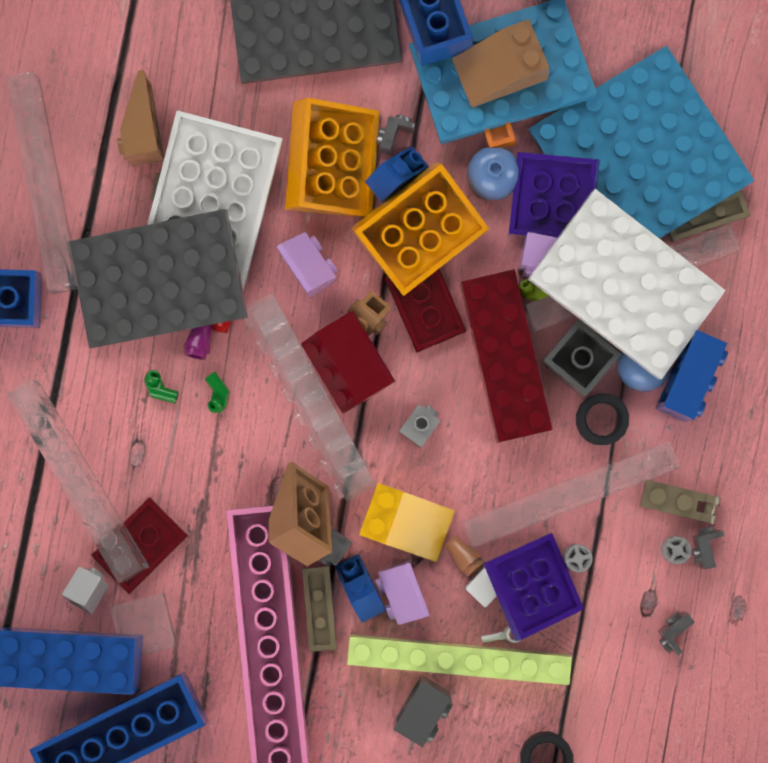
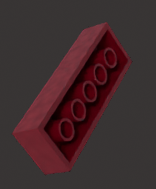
[460,269,553,443]

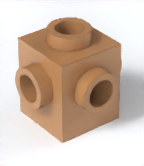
[347,291,392,336]

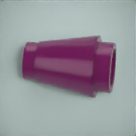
[183,325,211,360]

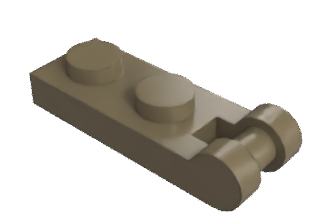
[639,480,721,524]

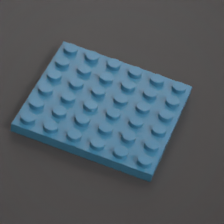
[528,46,755,239]

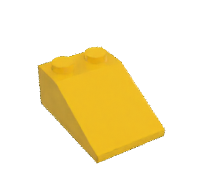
[359,483,455,562]

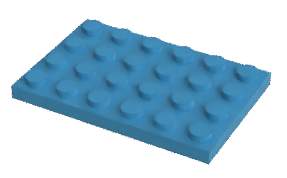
[409,0,597,145]

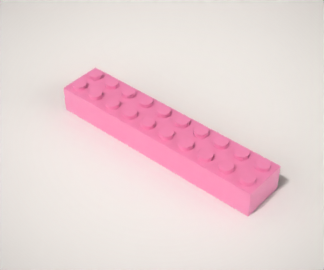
[227,506,310,763]

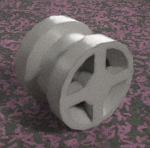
[661,536,691,564]
[563,544,592,572]

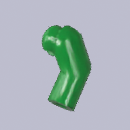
[144,370,179,404]
[205,372,230,413]

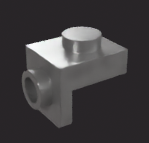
[376,114,415,155]
[692,526,725,570]
[658,611,695,656]

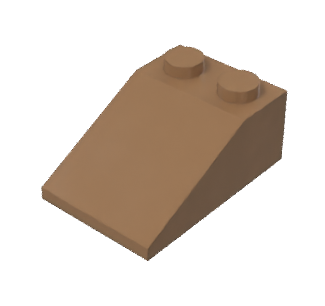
[452,19,549,108]
[117,70,164,166]
[268,462,332,566]

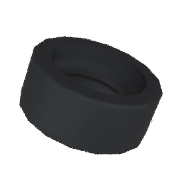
[576,394,629,445]
[520,731,574,763]

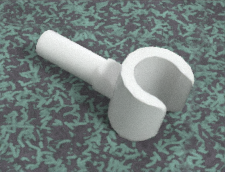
[481,626,519,643]

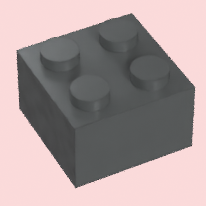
[541,319,621,398]
[393,675,453,747]

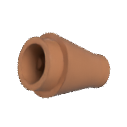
[445,536,485,577]

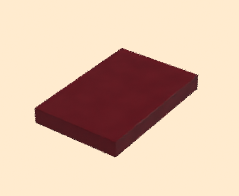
[384,269,467,353]
[91,497,189,594]

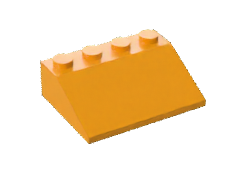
[285,97,380,218]
[350,162,489,296]

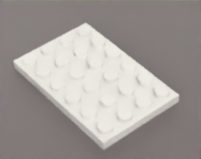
[147,110,283,292]
[528,189,726,379]

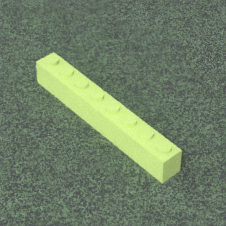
[347,634,572,685]

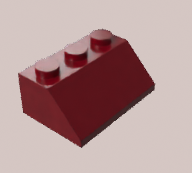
[301,311,396,414]

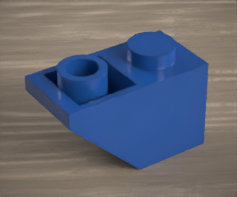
[365,146,429,202]
[335,554,386,623]

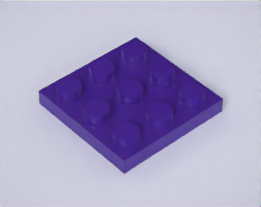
[509,152,600,238]
[483,533,584,641]

